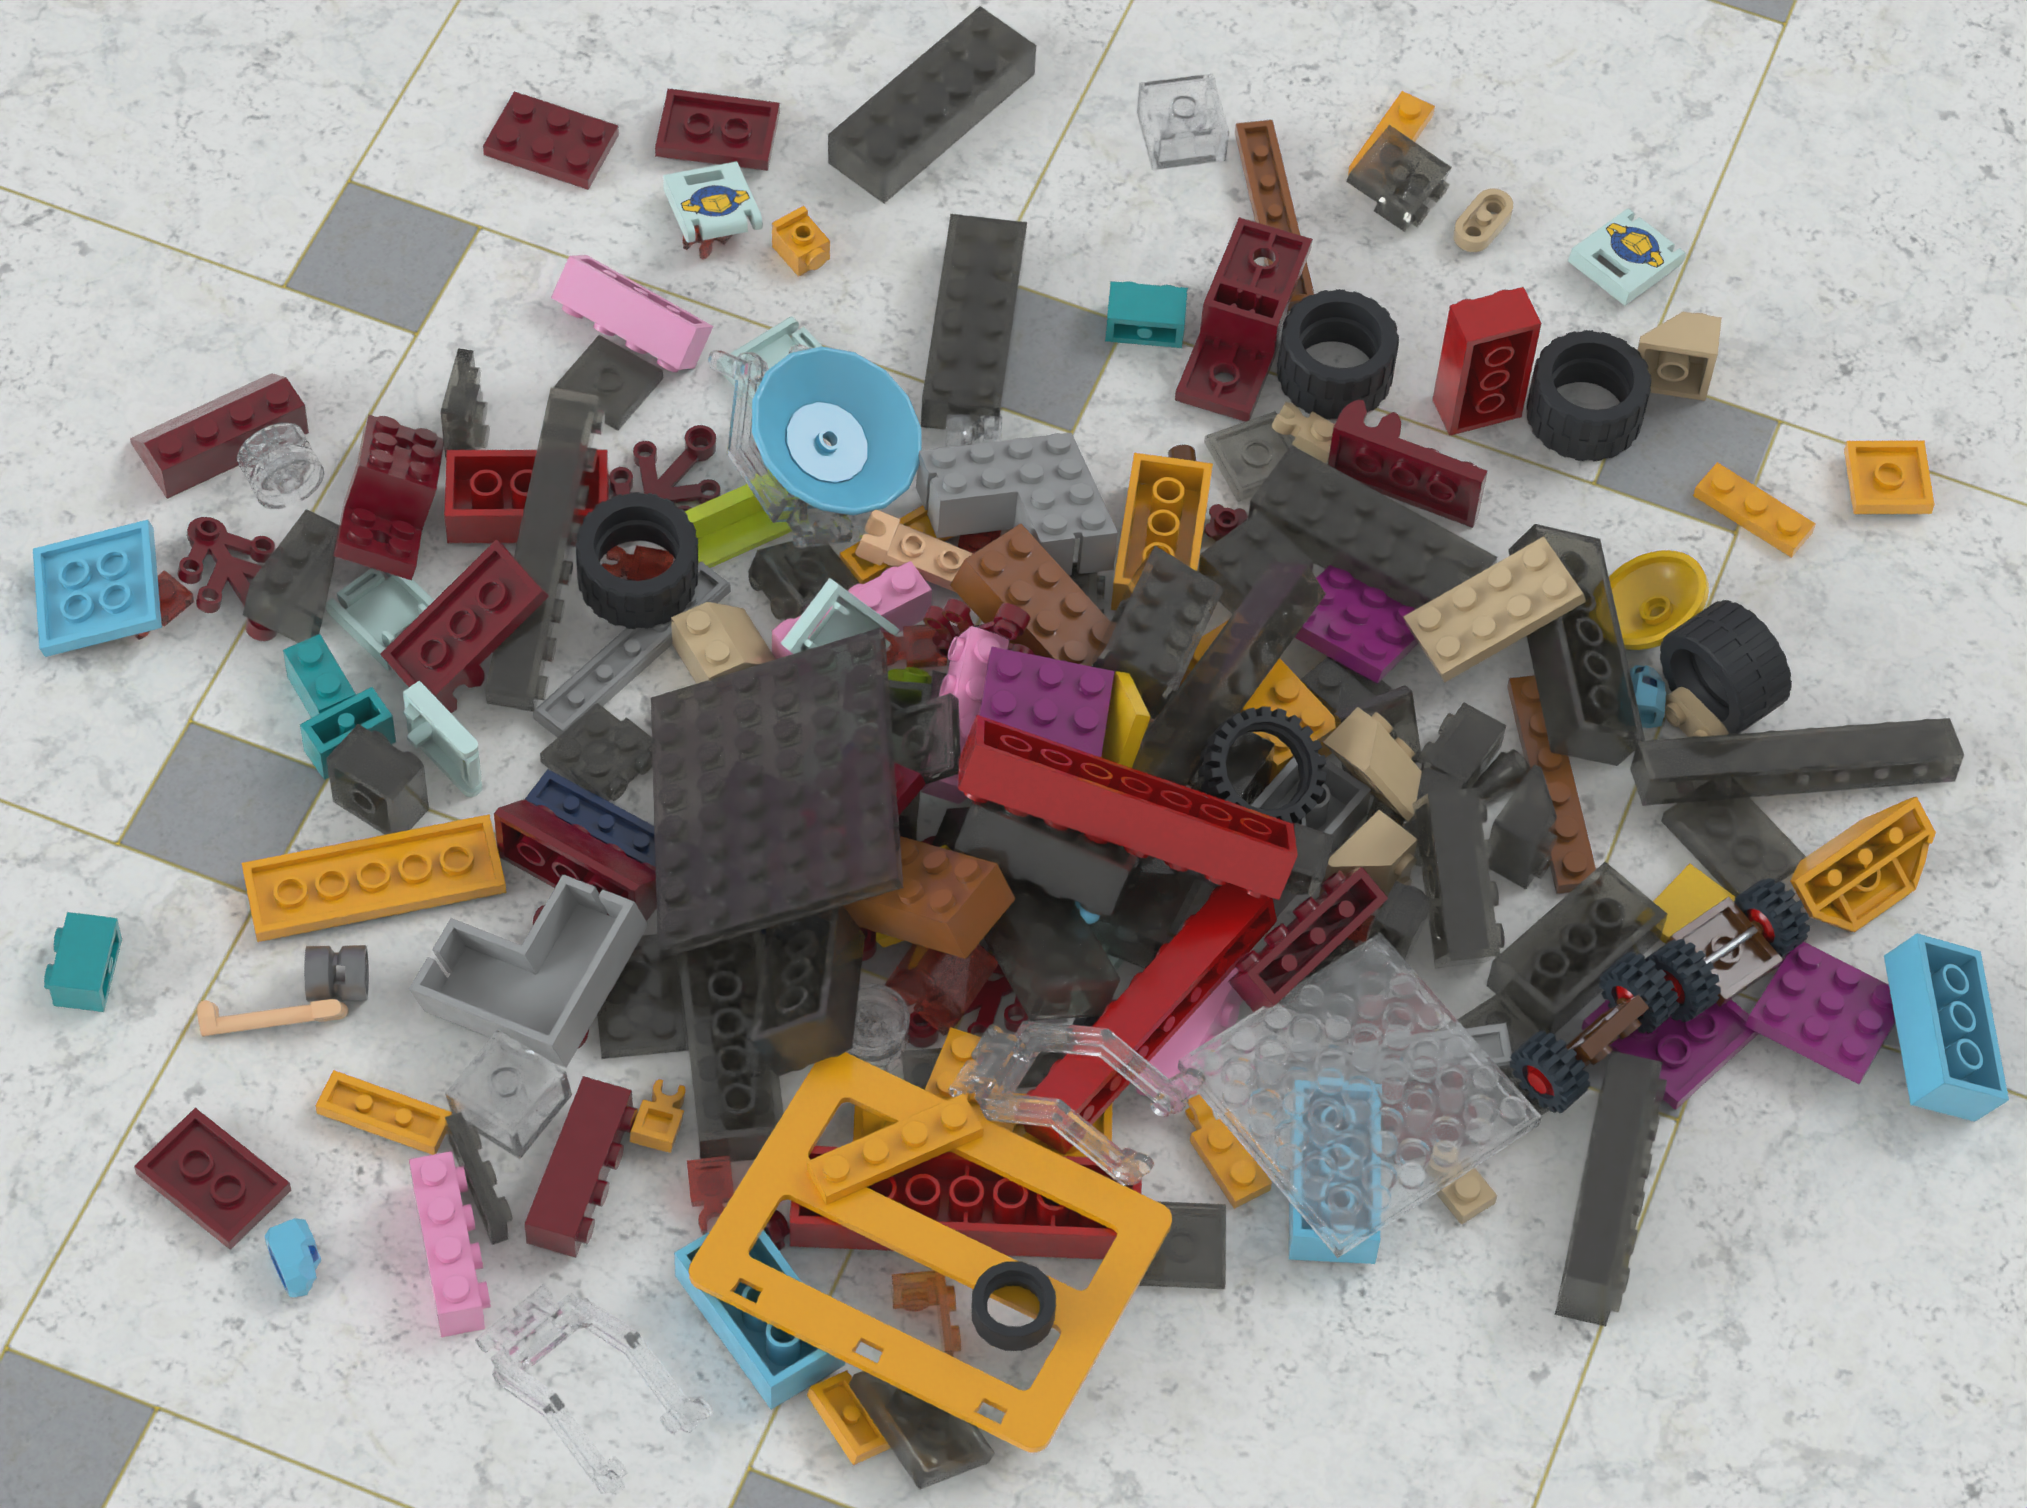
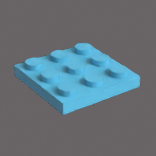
[33,519,162,657]

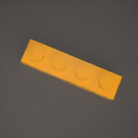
[807,1093,983,1205]

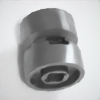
[304,945,369,1001]

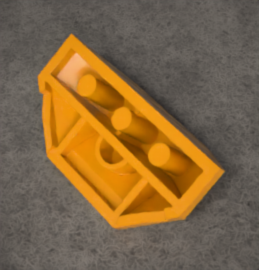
[1790,797,1936,932]

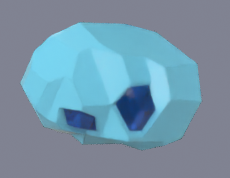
[1620,665,1666,728]
[264,1218,321,1297]

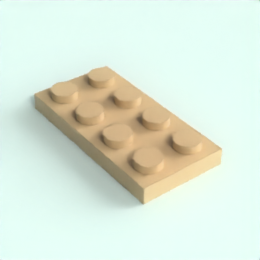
[1403,536,1586,683]

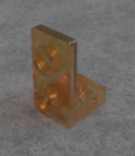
[891,1271,961,1357]

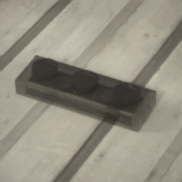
[445,1112,513,1245]

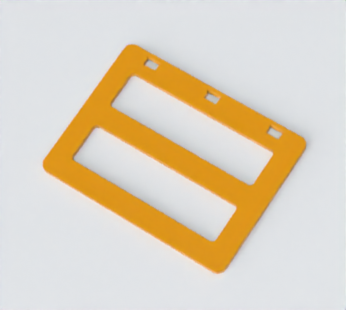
[689,1049,1172,1453]

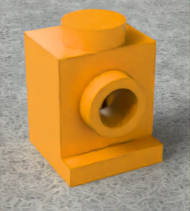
[772,206,830,277]

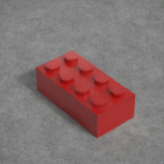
[1432,287,1542,436]
[444,449,609,543]

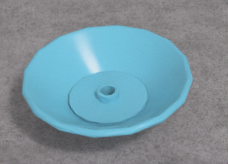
[752,346,922,516]

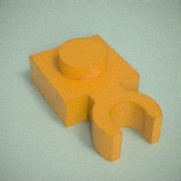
[629,1079,685,1153]

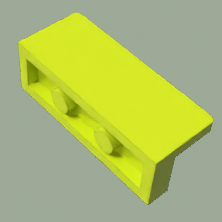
[685,473,807,568]

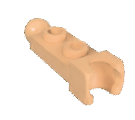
[855,510,973,592]

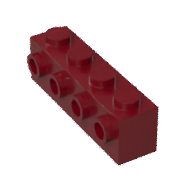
[1228,866,1388,1014]
[524,1076,638,1258]

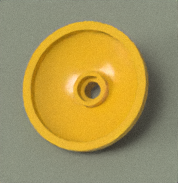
[1592,550,1709,650]

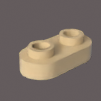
[1453,188,1513,252]
[1665,687,1731,758]

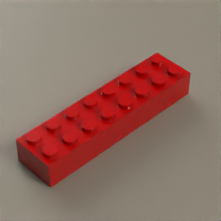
[958,715,1298,900]
[790,1146,1142,1259]

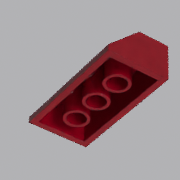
[130,373,309,499]
[494,799,665,922]

